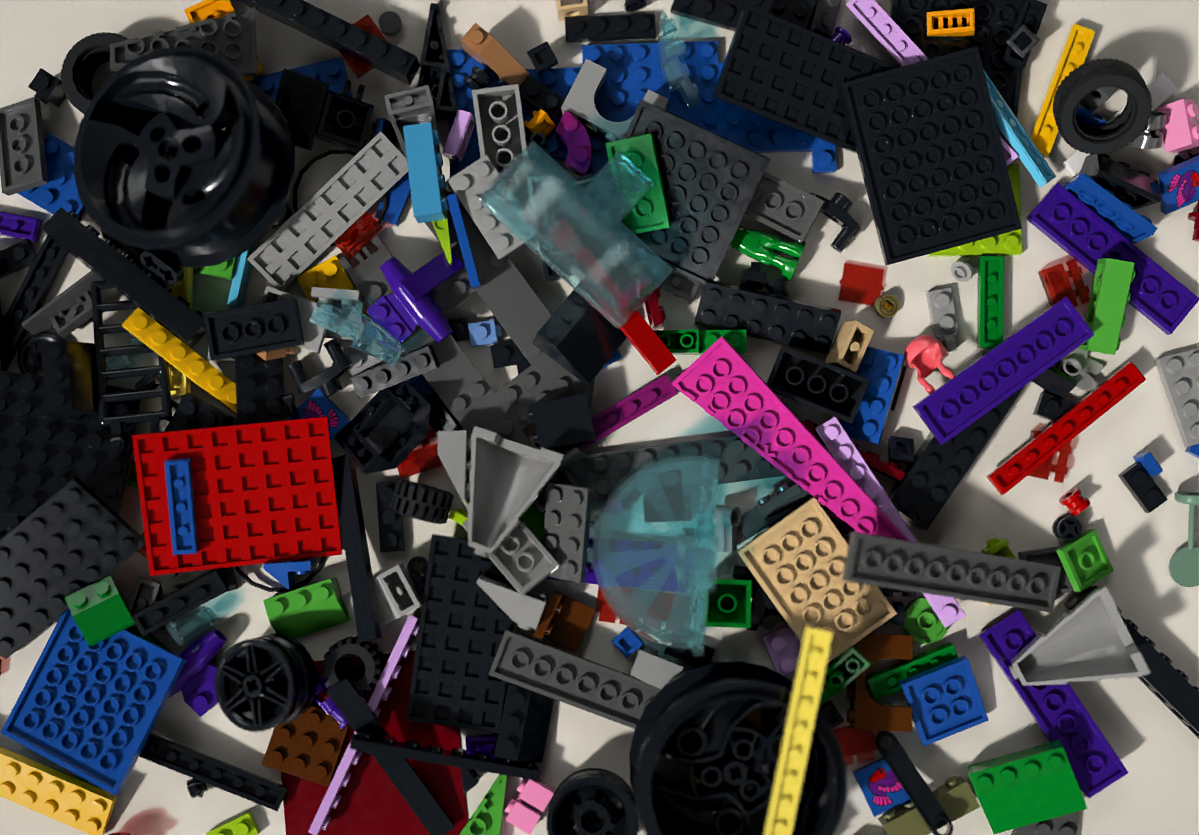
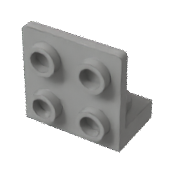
[311,287,364,341]

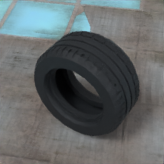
[61,32,129,114]
[1053,58,1152,155]

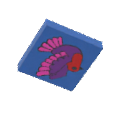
[1159,155,1199,215]
[286,388,351,442]
[853,758,910,817]

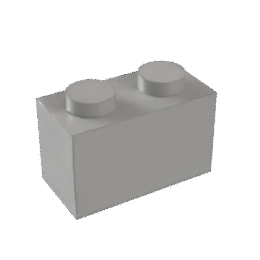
[629,646,684,689]

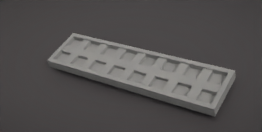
[247,131,408,290]

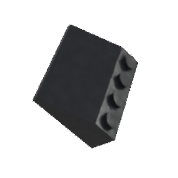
[533,281,627,386]

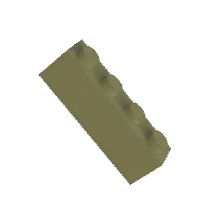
[878,776,980,835]

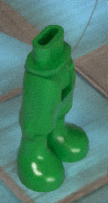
[731,225,806,282]

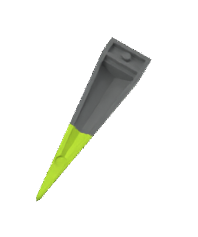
[384,85,452,265]

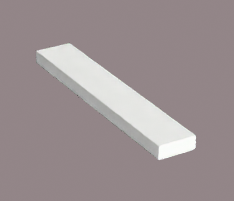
[1062,72,1178,177]

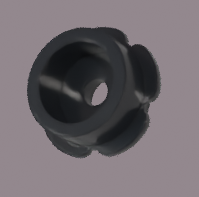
[187,778,207,798]

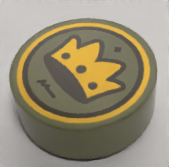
[874,294,898,318]

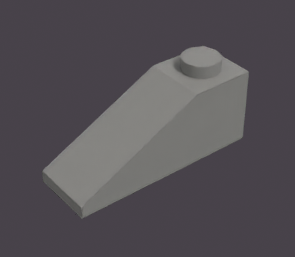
[477,575,547,630]

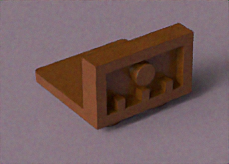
[533,590,595,652]

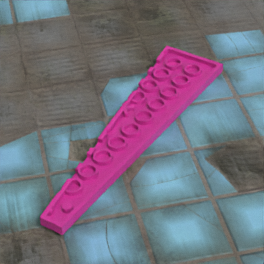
[671,336,910,541]

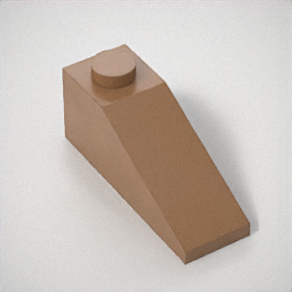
[461,22,530,88]

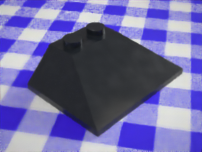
[335,380,431,474]

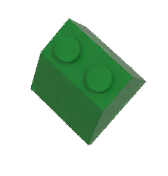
[65,575,135,647]
[702,579,751,628]

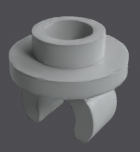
[951,257,977,282]

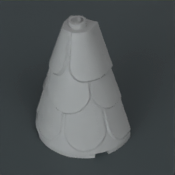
[468,426,564,558]
[1008,585,1150,686]

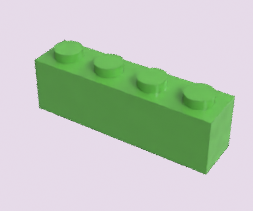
[1079,258,1135,355]

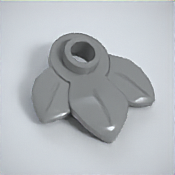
[1058,347,1104,391]

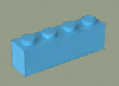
[403,122,449,223]

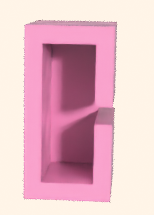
[1157,99,1199,153]
[505,778,555,835]

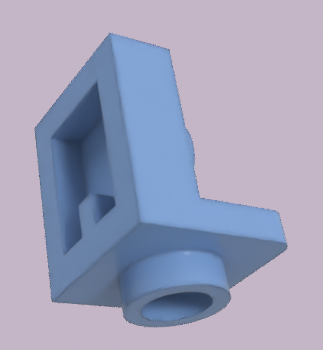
[468,318,502,347]

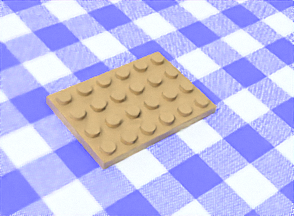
[736,497,897,664]

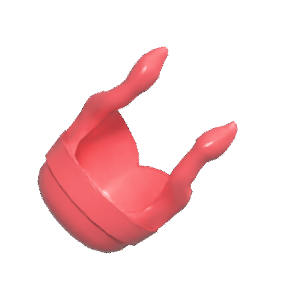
[904,334,954,394]

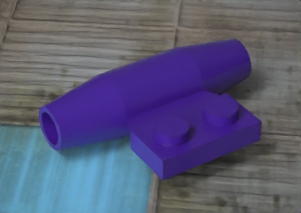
[366,257,453,347]
[168,628,228,717]

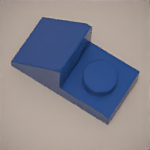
[263,558,316,589]

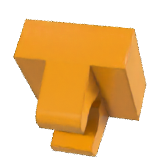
[524,109,556,137]

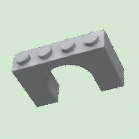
[561,59,669,142]

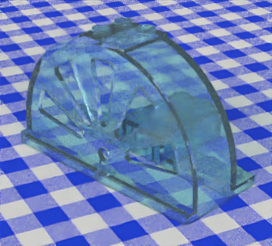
[480,141,673,328]
[587,453,720,656]

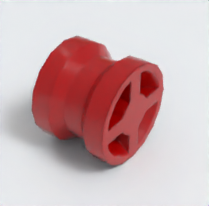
[1059,487,1091,516]

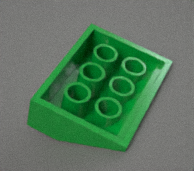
[968,739,1088,834]

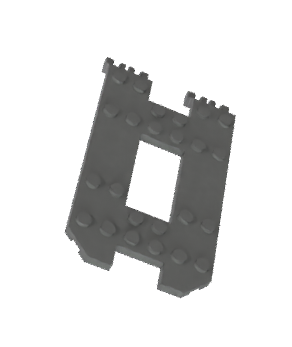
[339,181,595,448]

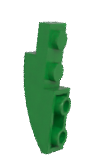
[653,329,747,355]
[817,647,871,708]

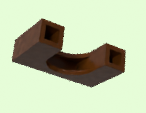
[846,633,913,732]

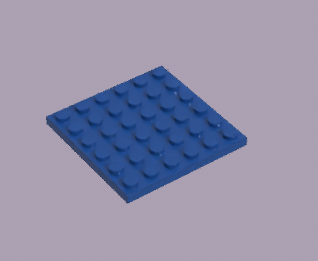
[0,608,187,795]

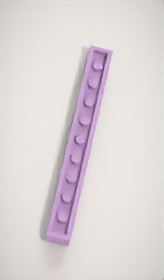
[846,0,1018,166]
[815,417,966,627]
[308,613,421,835]

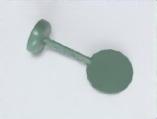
[1169,491,1199,587]

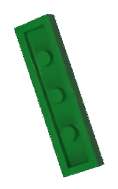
[977,256,1004,348]
[865,642,958,701]

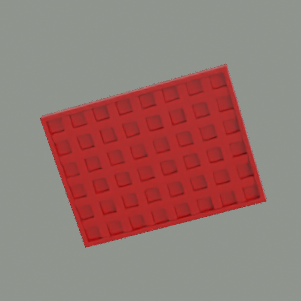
[132,416,343,576]

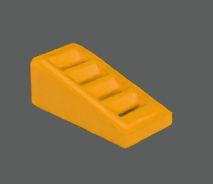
[927,8,975,36]

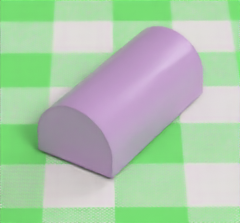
[442,110,476,163]

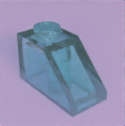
[166,605,218,646]

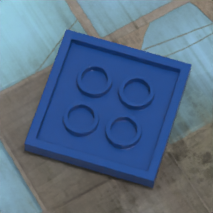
[17,133,86,218]
[899,655,989,746]

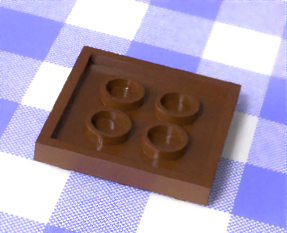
[262,704,350,787]

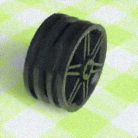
[215,633,317,732]
[547,768,638,835]

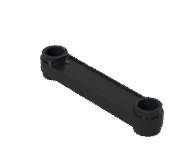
[875,732,953,835]

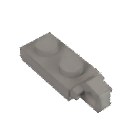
[926,288,959,353]

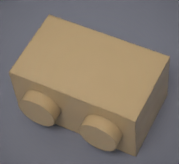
[825,320,874,373]

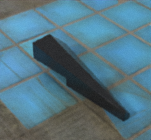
[417,3,457,121]

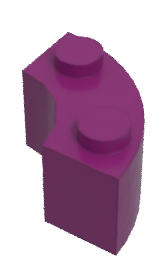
[555,110,591,176]

